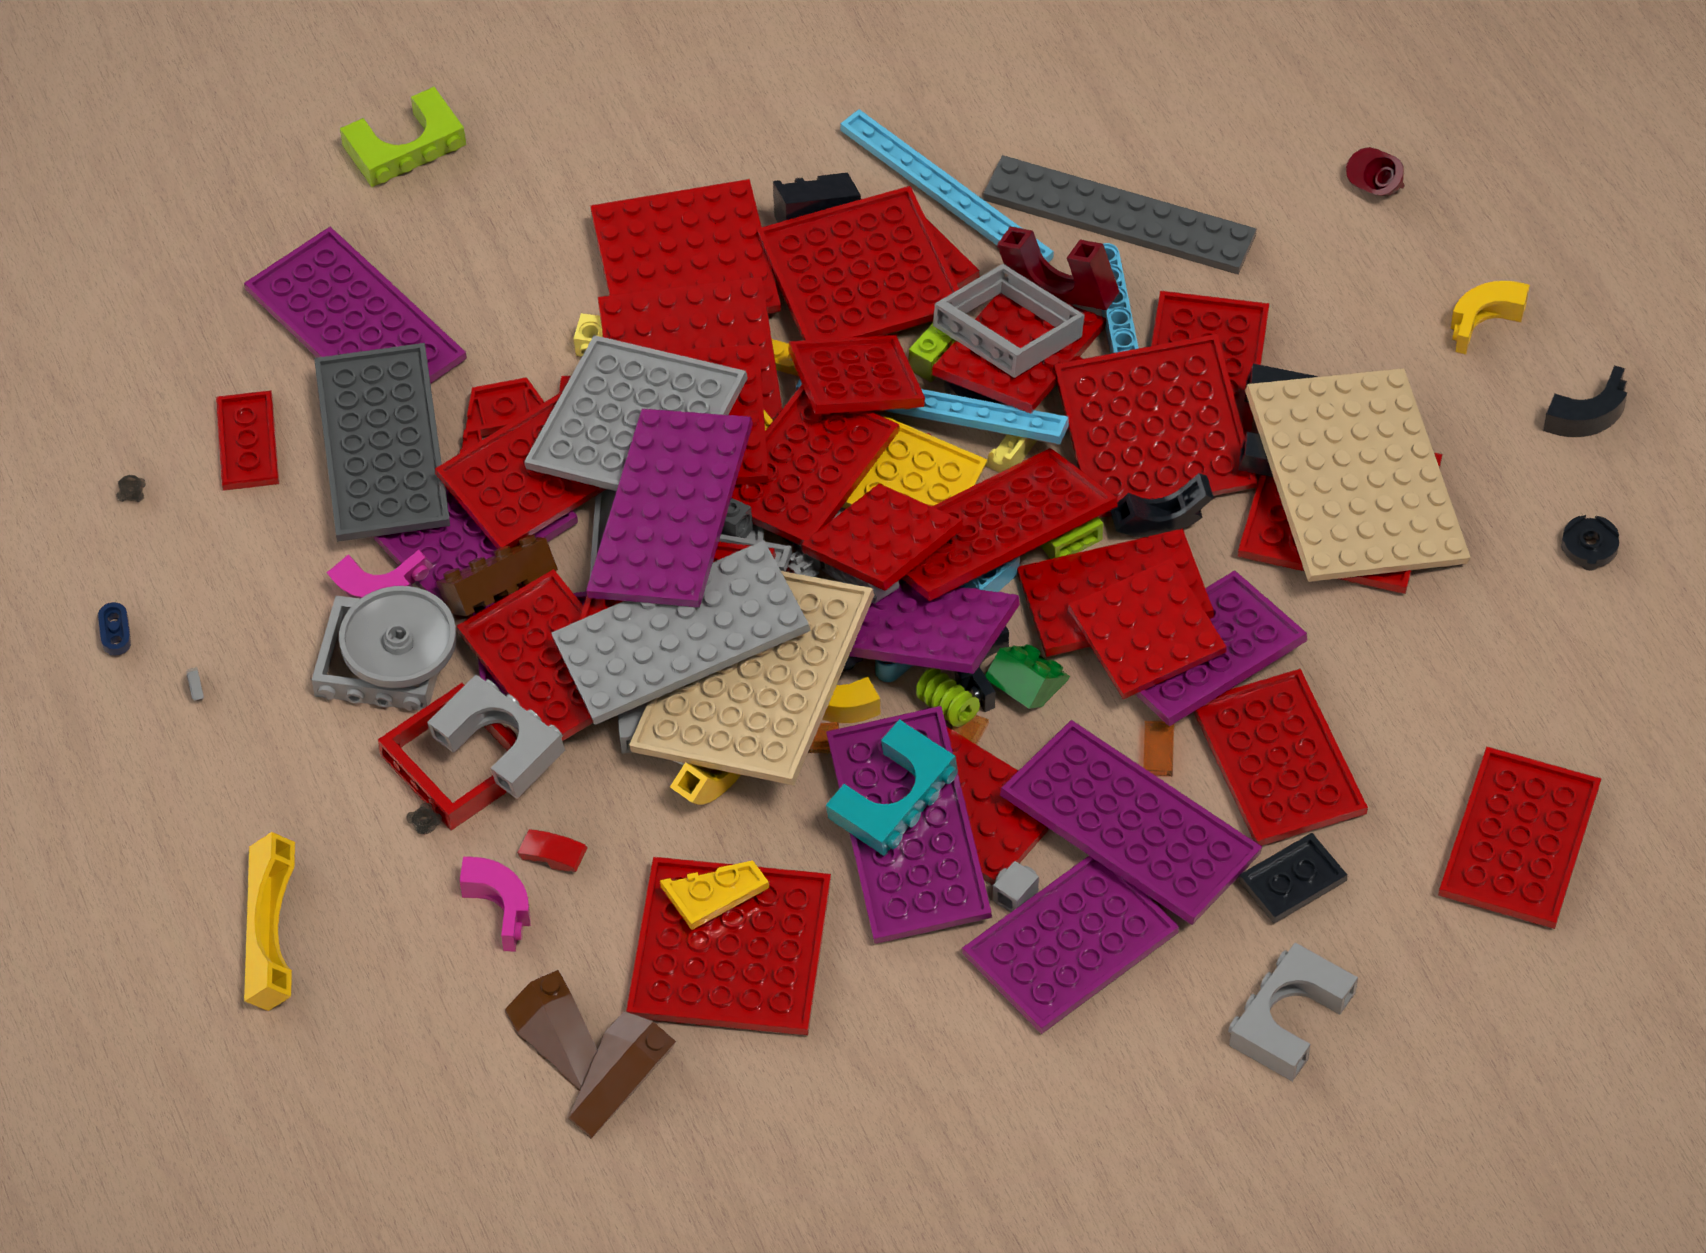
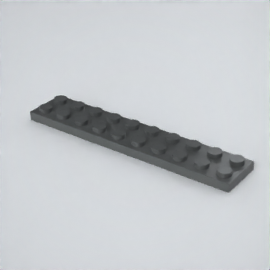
[983,155,1257,275]

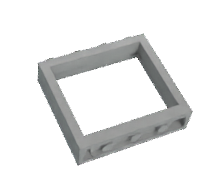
[933,264,1084,378]
[312,596,438,711]

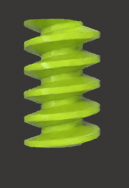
[916,668,980,727]

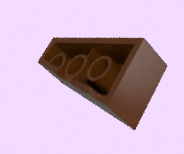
[436,534,558,616]

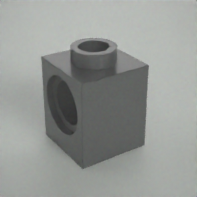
[721,498,753,538]

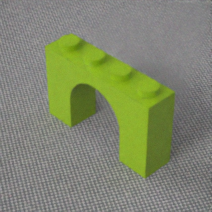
[340,87,466,187]

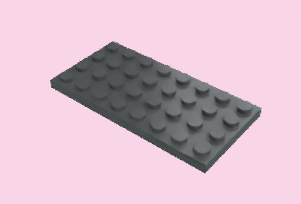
[314,343,450,542]

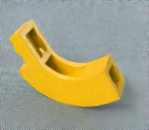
[1451,281,1530,354]
[822,677,881,723]
[670,762,741,805]

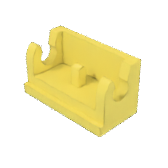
[986,434,1037,473]

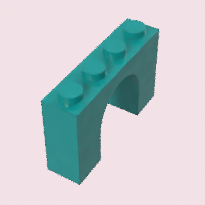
[826,719,958,856]

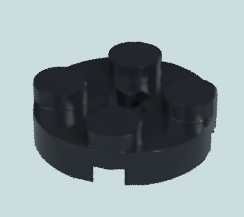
[1561,515,1620,571]

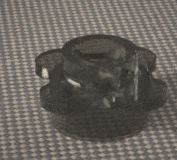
[116,475,146,502]
[406,803,442,834]

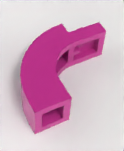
[326,550,434,599]
[460,856,531,952]

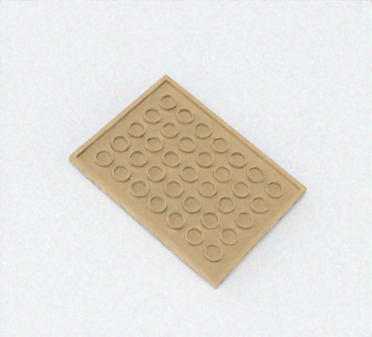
[1245,368,1471,582]
[629,571,874,785]

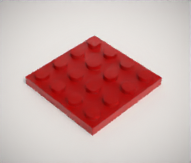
[788,335,925,415]
[801,483,963,591]
[1069,558,1227,700]

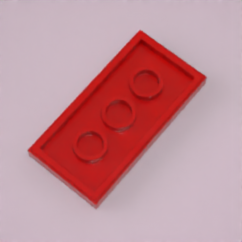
[216,390,279,491]

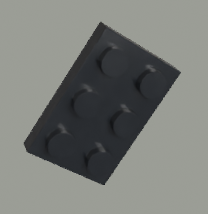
[1239,833,1348,924]

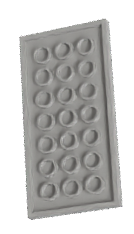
[551,540,811,725]

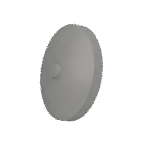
[339,586,457,688]

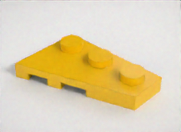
[660,860,769,930]

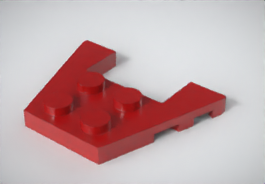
[460,377,544,453]

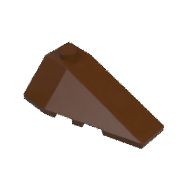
[505,970,597,1091]
[568,1011,676,1139]

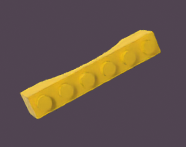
[244,832,295,1011]

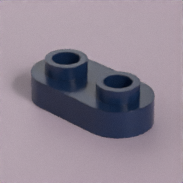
[98,602,131,656]

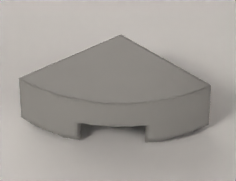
[186,667,204,700]

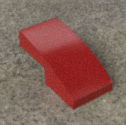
[517,829,588,872]

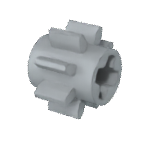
[786,550,821,578]

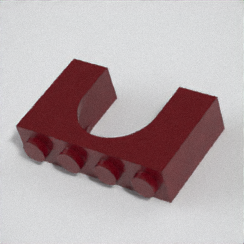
[997,226,1120,311]

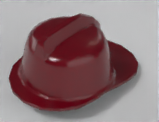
[1346,147,1405,196]

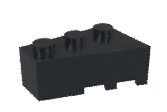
[773,172,861,223]

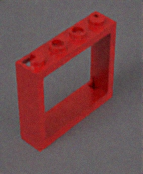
[378,683,517,831]

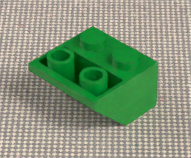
[985,644,1070,709]

